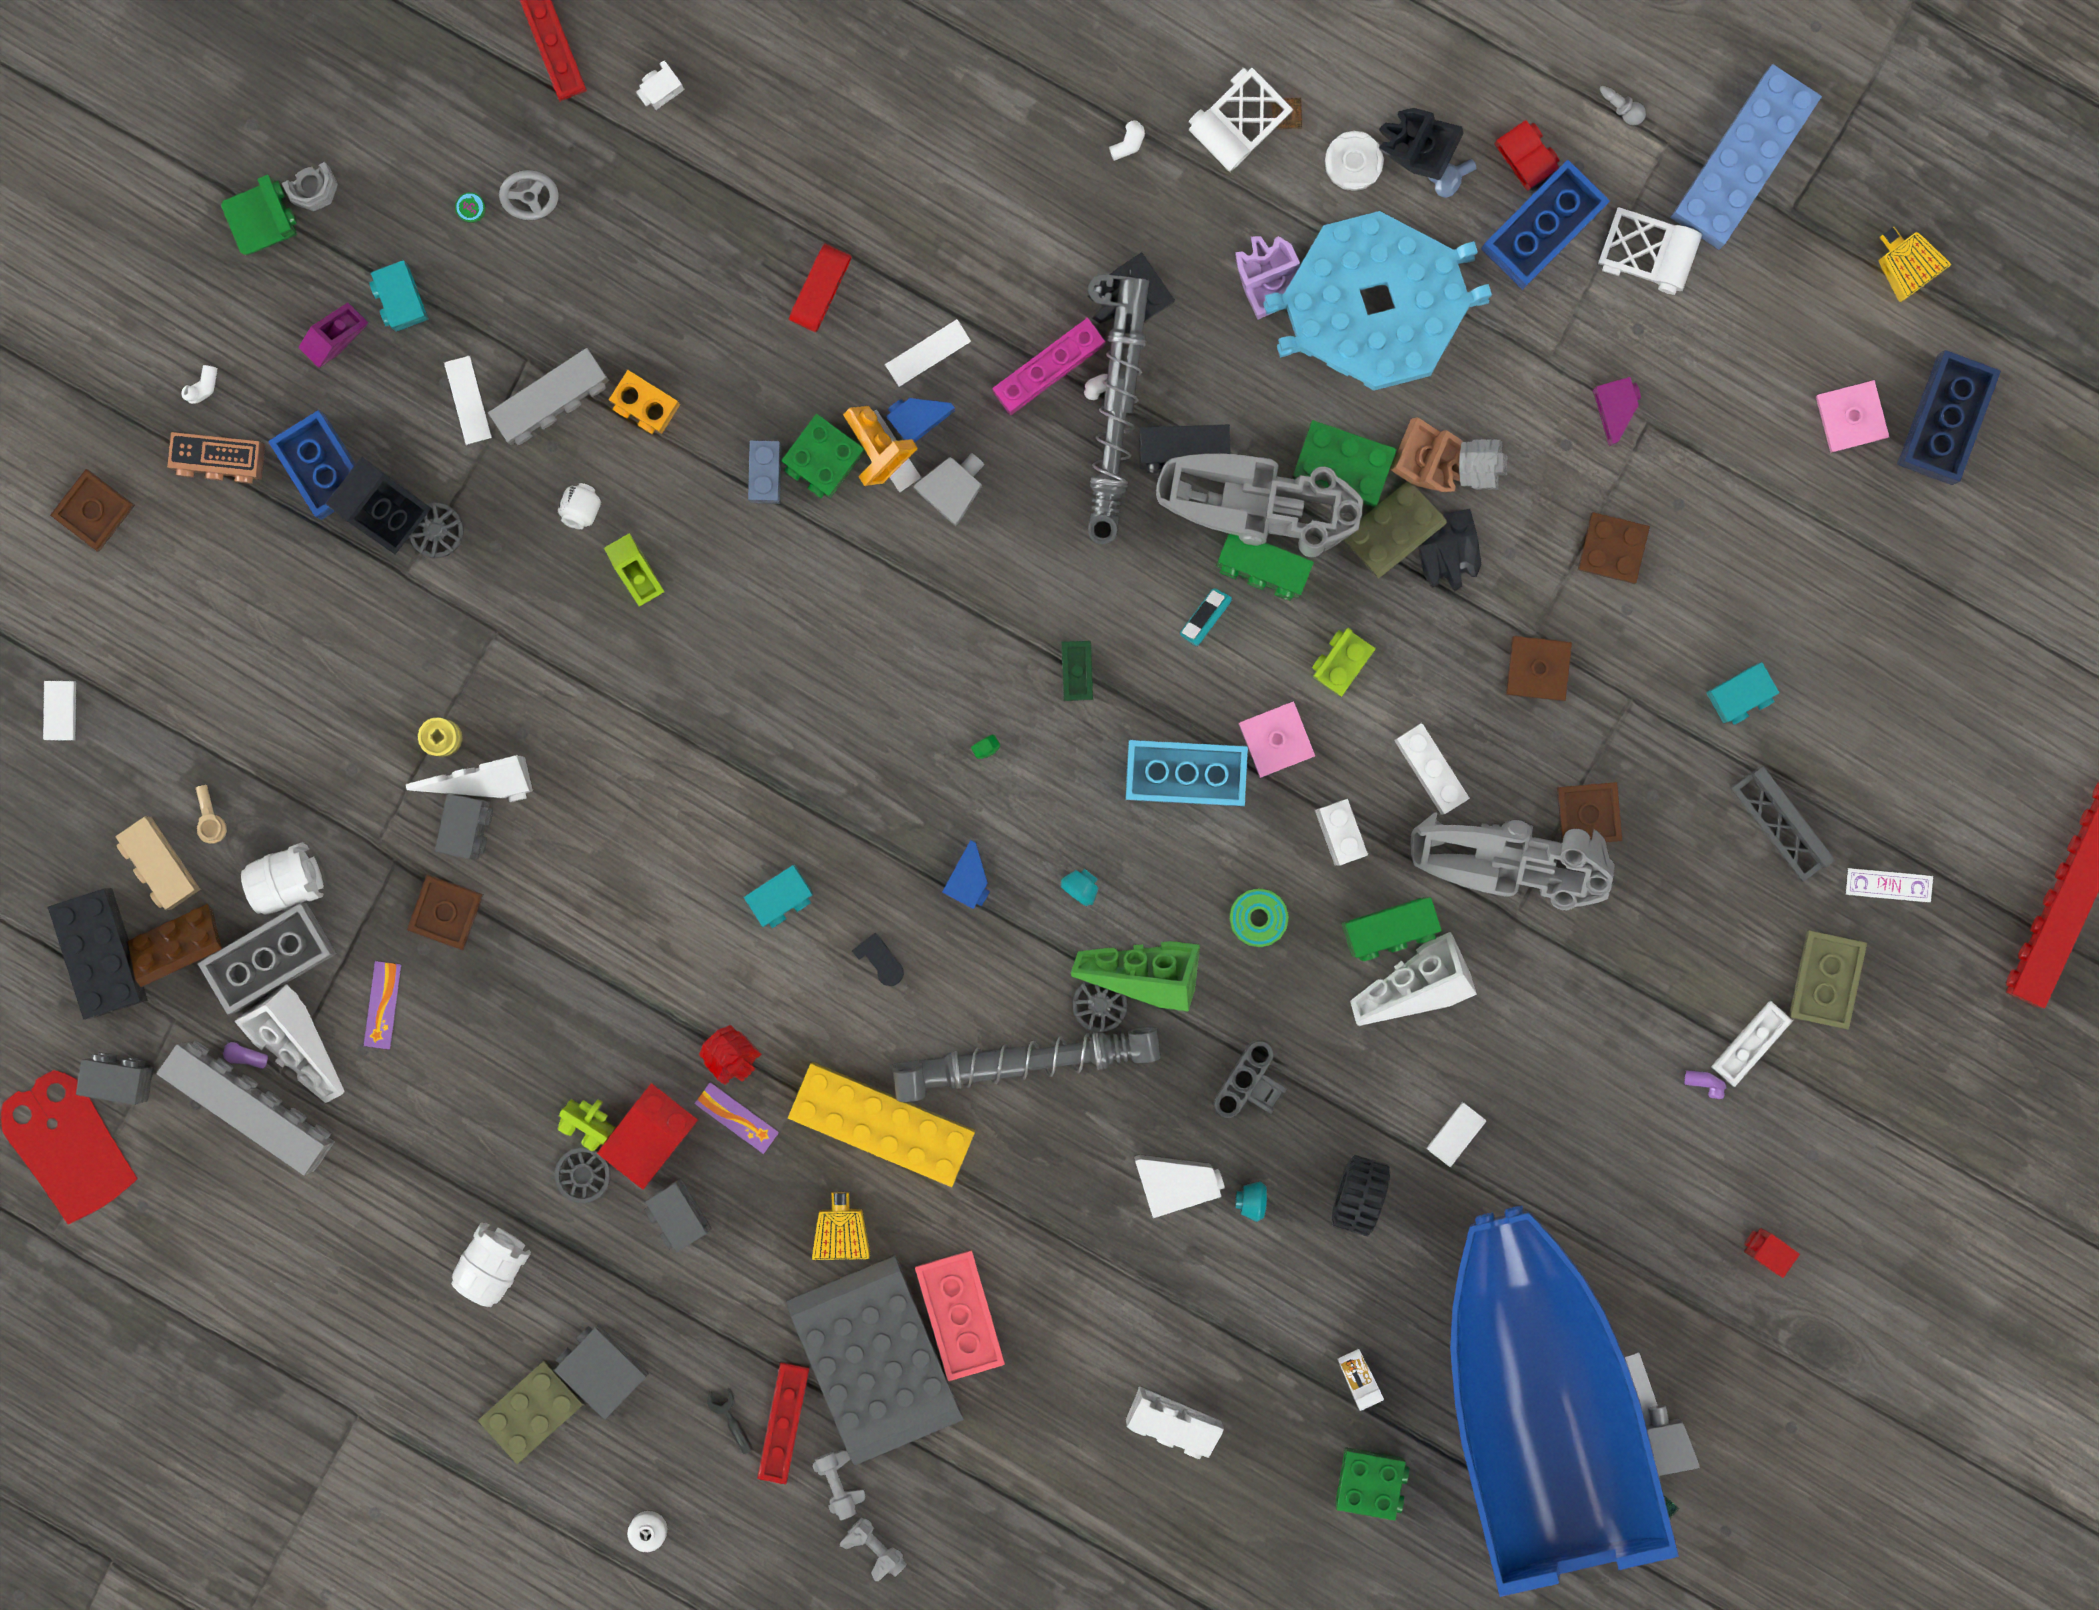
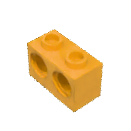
[609,370,680,434]

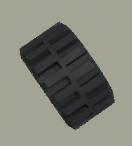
[1331,1155,1390,1236]

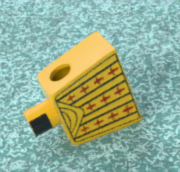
[1878,227,1951,302]
[812,1192,870,1260]

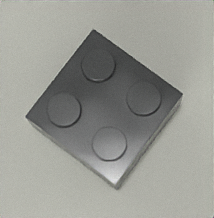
[435,793,493,859]
[76,1052,154,1105]
[644,1178,712,1253]

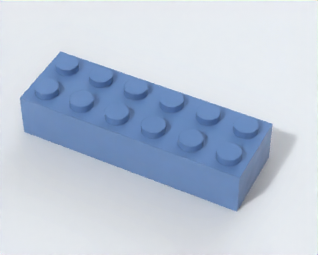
[1670,64,1822,250]

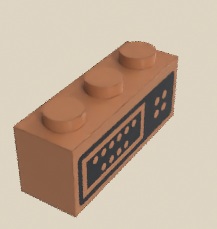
[167,432,265,484]

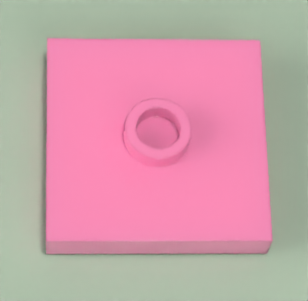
[1816,380,1889,453]
[1239,701,1315,778]

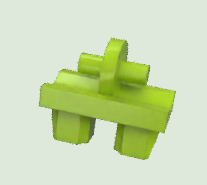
[557,1099,616,1151]

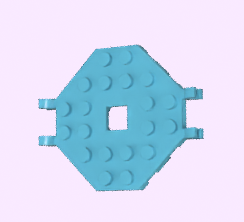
[1263,211,1492,391]

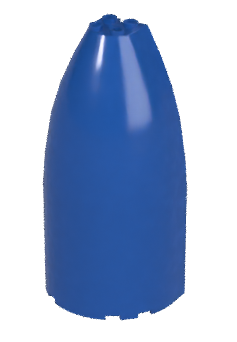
[1450,1205,1679,1597]

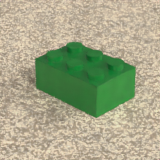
[1291,420,1396,508]
[1216,533,1314,601]
[1341,897,1442,961]

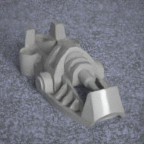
[1156,454,1363,557]
[1411,812,1615,910]

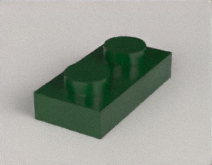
[1061,641,1093,701]

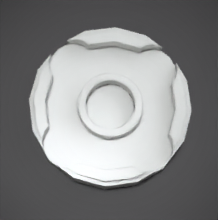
[1325,131,1384,191]

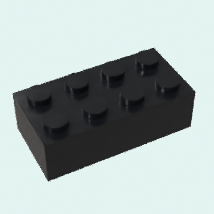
[48,888,148,1020]

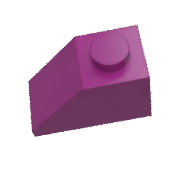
[298,302,369,368]
[1592,377,1641,446]

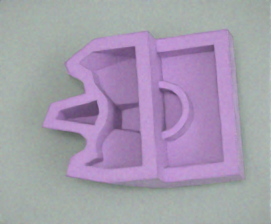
[1235,236,1300,319]

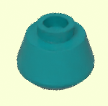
[1061,869,1099,907]
[1235,1181,1267,1222]

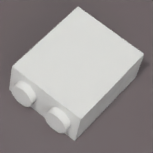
[1315,799,1368,865]

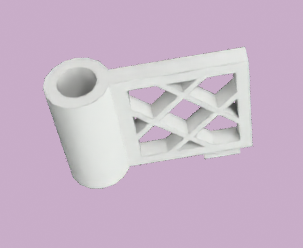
[1189,68,1293,172]
[1598,207,1702,295]

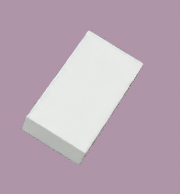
[43,681,76,740]
[1426,1102,1486,1167]

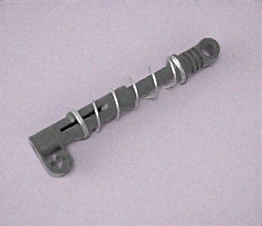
[1088,274,1149,544]
[893,1027,1161,1102]

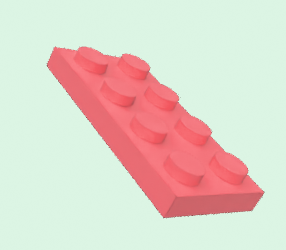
[915,1250,1005,1381]

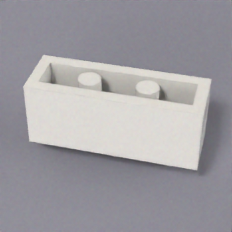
[1394,723,1470,815]

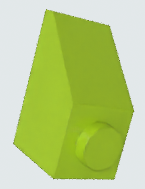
[604,533,664,607]

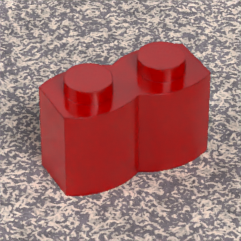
[1494,120,1560,191]

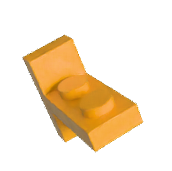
[843,406,918,486]

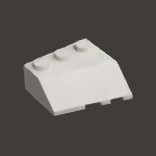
[1126,1387,1224,1459]

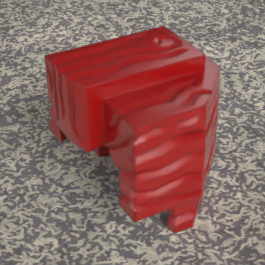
[699,1025,761,1085]

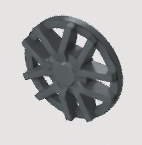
[409,503,464,558]
[1072,981,1128,1032]
[555,1147,610,1203]

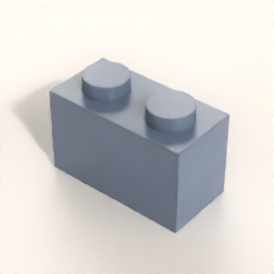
[748,441,782,504]

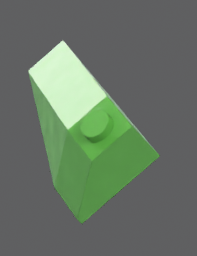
[1071,941,1200,1011]

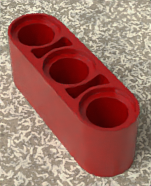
[789,243,852,333]

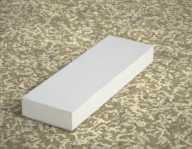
[1711,1001,1793,1087]

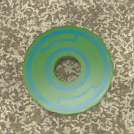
[1229,888,1289,947]

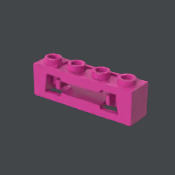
[992,318,1105,416]

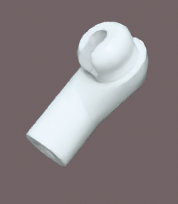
[1109,120,1145,161]
[182,365,218,404]
[1084,374,1108,400]

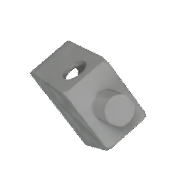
[913,453,985,527]
[1646,1405,1700,1476]

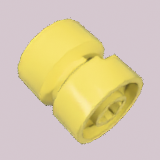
[418,718,462,757]

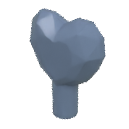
[1428,159,1477,198]

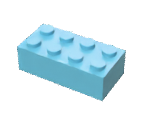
[1125,740,1248,806]

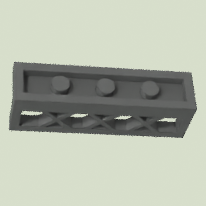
[1730,766,1836,882]

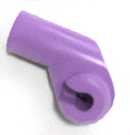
[223,1042,268,1069]
[1685,1070,1727,1099]

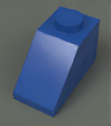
[886,398,955,443]
[942,840,990,909]

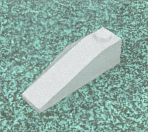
[406,755,533,802]

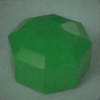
[971,734,1000,759]

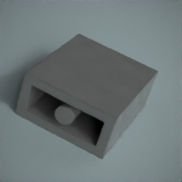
[554,1324,649,1420]

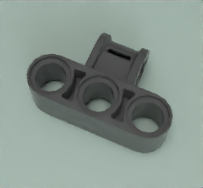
[1214,1040,1288,1118]

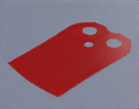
[1,1070,138,1224]

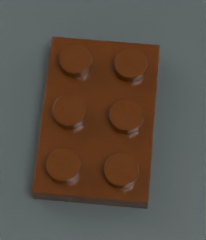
[128,904,222,987]

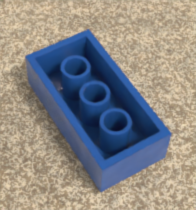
[1481,160,1610,290]

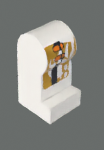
[1338,1349,1384,1411]

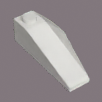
[1350,932,1477,1026]
[235,984,345,1103]

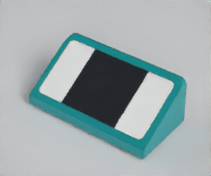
[1180,588,1232,647]

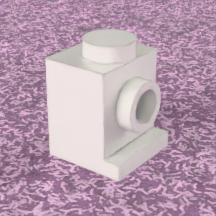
[636,60,684,110]

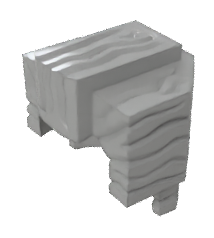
[282,162,338,211]
[1459,439,1508,490]

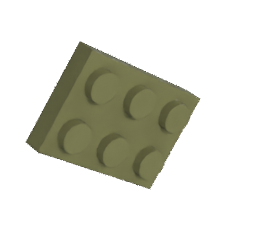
[1343,481,1447,579]
[1789,930,1867,1030]
[478,1360,584,1464]

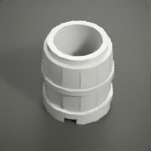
[241,842,324,915]
[451,1223,531,1307]

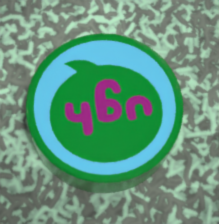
[455,192,486,223]

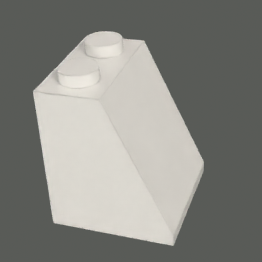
[1134,1155,1225,1218]

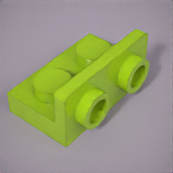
[1312,628,1376,697]

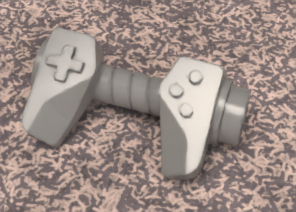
[813,1449,865,1520]
[840,1517,907,1581]

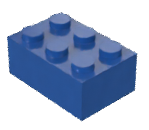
[268,410,356,520]

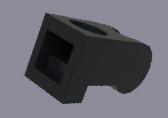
[852,933,904,986]

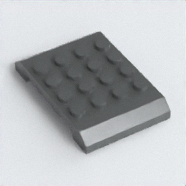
[786,1255,964,1466]

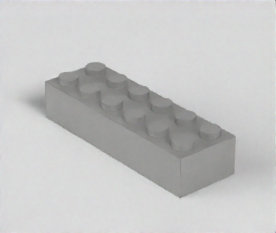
[157,1041,335,1175]

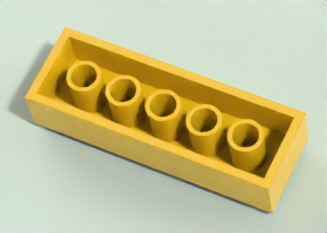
[788,1062,976,1187]

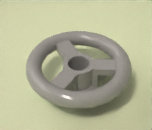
[499,170,559,220]

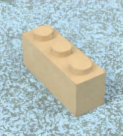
[115,816,201,910]

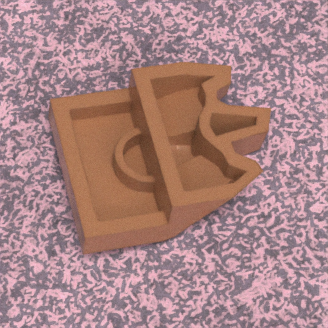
[1390,417,1463,492]

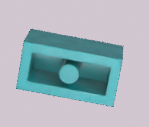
[369,260,429,332]
[1706,662,1780,725]
[743,865,814,928]

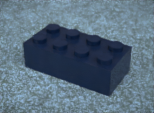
[1897,350,2001,485]

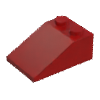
[597,1083,699,1190]

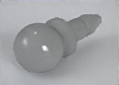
[1599,86,1646,125]

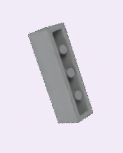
[488,348,609,445]

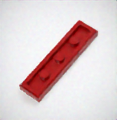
[520,0,587,101]
[757,1361,810,1485]

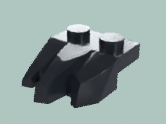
[1379,108,1464,180]
[1087,252,1175,333]
[1418,509,1482,592]

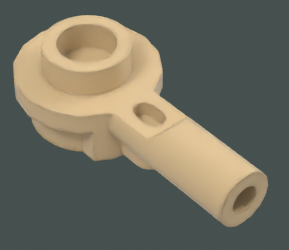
[196,785,227,844]

